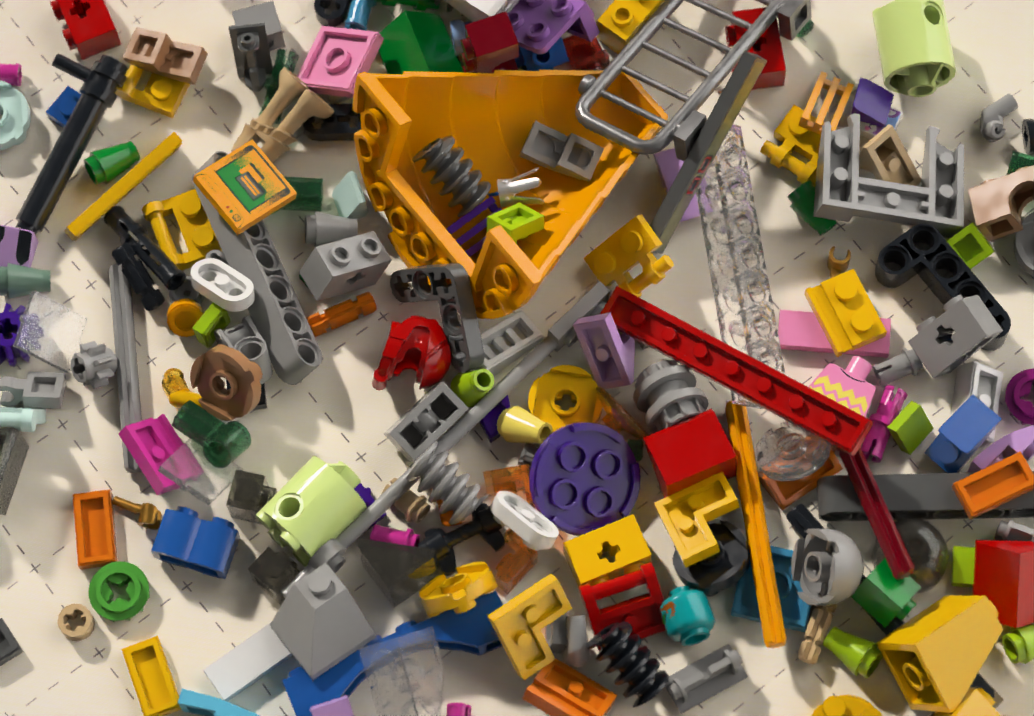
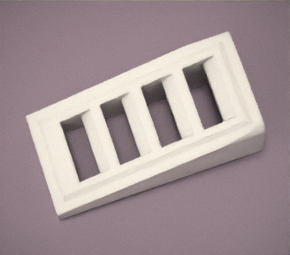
[470,310,544,376]

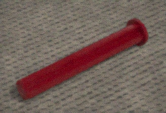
[833,443,914,580]

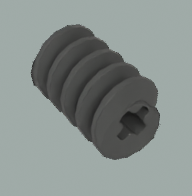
[412,136,491,217]

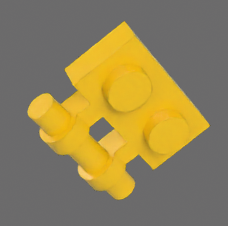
[760,104,824,185]
[583,214,674,298]

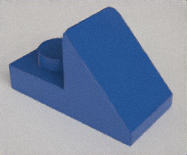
[924,395,1002,473]

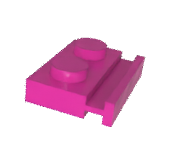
[118,414,203,496]

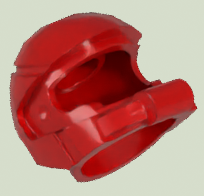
[372,315,452,391]

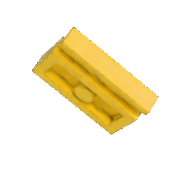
[804,269,887,357]

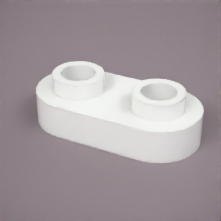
[190,258,255,312]
[490,491,559,551]

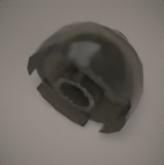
[871,517,949,593]

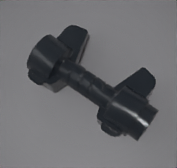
[417,503,505,576]

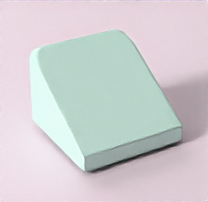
[332,171,368,219]

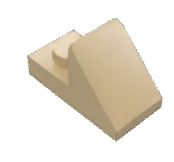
[859,124,922,186]

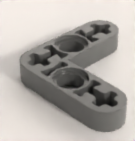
[390,263,484,373]

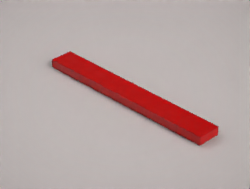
[600,286,873,457]

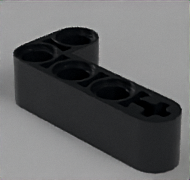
[875,224,1011,351]

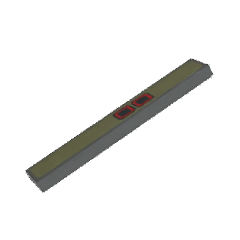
[650,52,768,254]

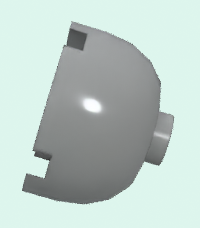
[791,529,864,605]

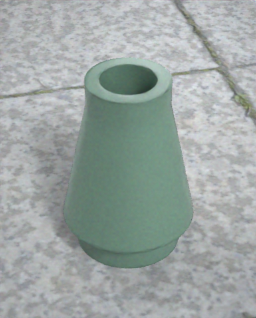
[0,263,51,299]

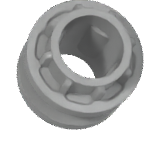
[633,360,708,433]

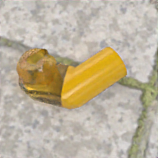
[162,368,206,414]

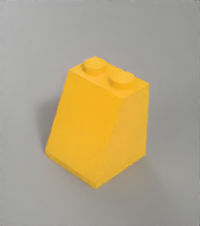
[876,595,1003,713]

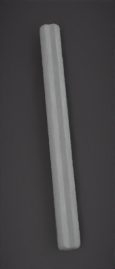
[109,264,142,473]

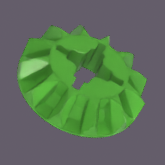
[88,561,150,622]

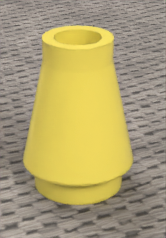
[497,406,553,444]

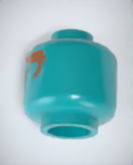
[661,586,715,646]

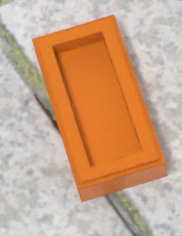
[952,451,1034,520]
[73,489,118,570]

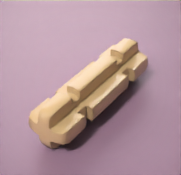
[797,604,838,664]

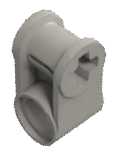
[214,316,273,384]

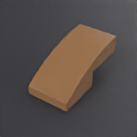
[123,27,208,85]

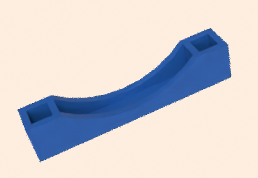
[282,591,503,716]

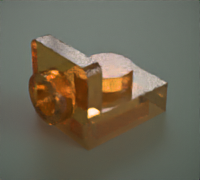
[483,464,535,508]
[495,528,538,594]

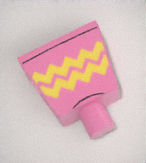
[808,356,876,417]

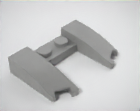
[814,113,964,238]

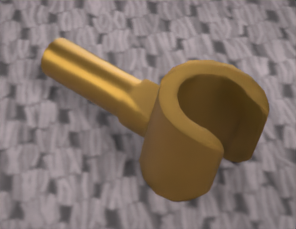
[827,246,851,278]
[112,496,162,530]

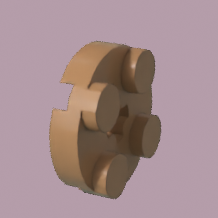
[190,344,263,421]

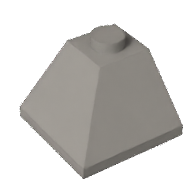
[270,563,376,681]

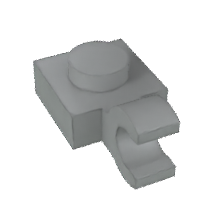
[0,371,66,409]

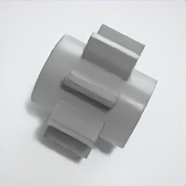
[71,341,117,389]

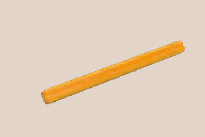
[725,400,787,648]

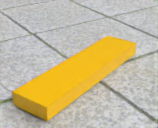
[64,132,183,241]

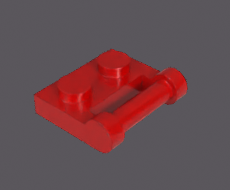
[578,562,666,652]

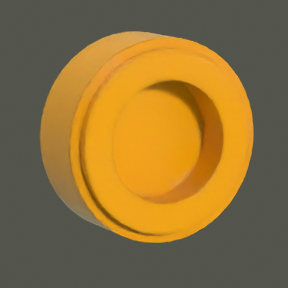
[167,298,204,337]

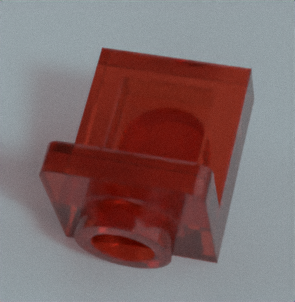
[562,35,610,71]

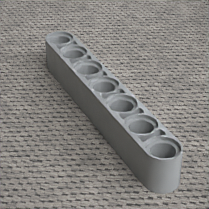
[192,151,323,385]

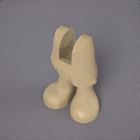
[231,67,335,163]

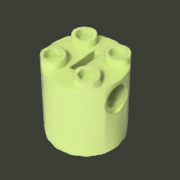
[872,0,956,97]
[255,456,367,567]

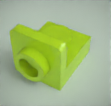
[487,202,544,244]

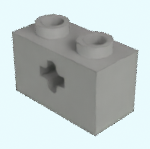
[299,231,392,301]
[908,294,1003,378]
[384,381,469,461]

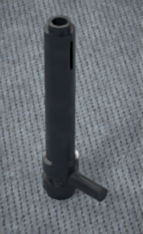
[15,53,128,235]

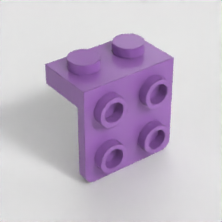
[507,0,600,54]

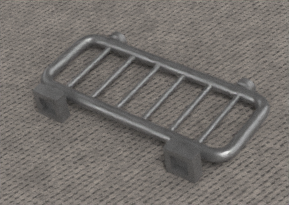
[575,0,812,162]

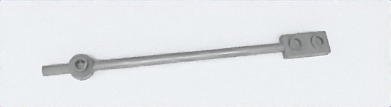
[280,281,610,598]

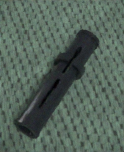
[104,206,186,291]

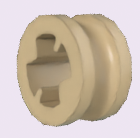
[58,604,95,641]

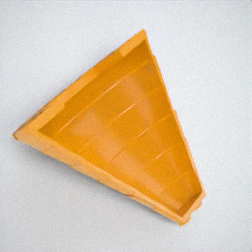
[353,70,668,319]

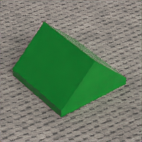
[378,10,462,75]

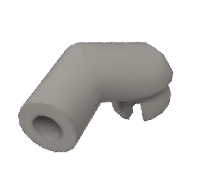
[980,93,1018,142]

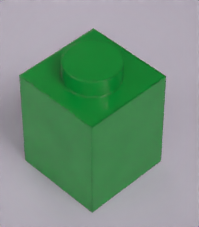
[850,558,921,627]

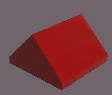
[643,409,737,498]
[973,540,1034,629]

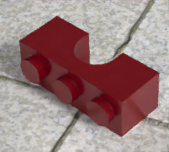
[460,11,519,73]

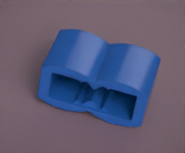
[151,506,240,579]

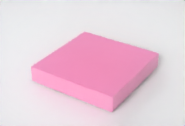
[297,26,384,98]

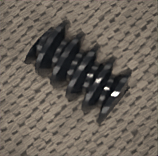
[586,622,669,707]

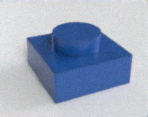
[46,86,81,128]

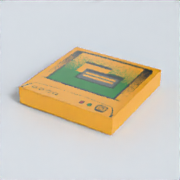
[193,139,297,235]

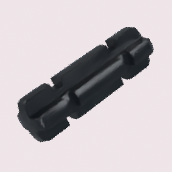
[112,243,165,311]

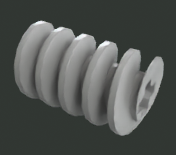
[406,441,489,525]

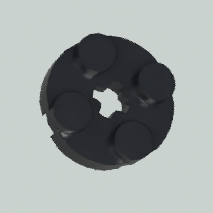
[672,520,751,596]

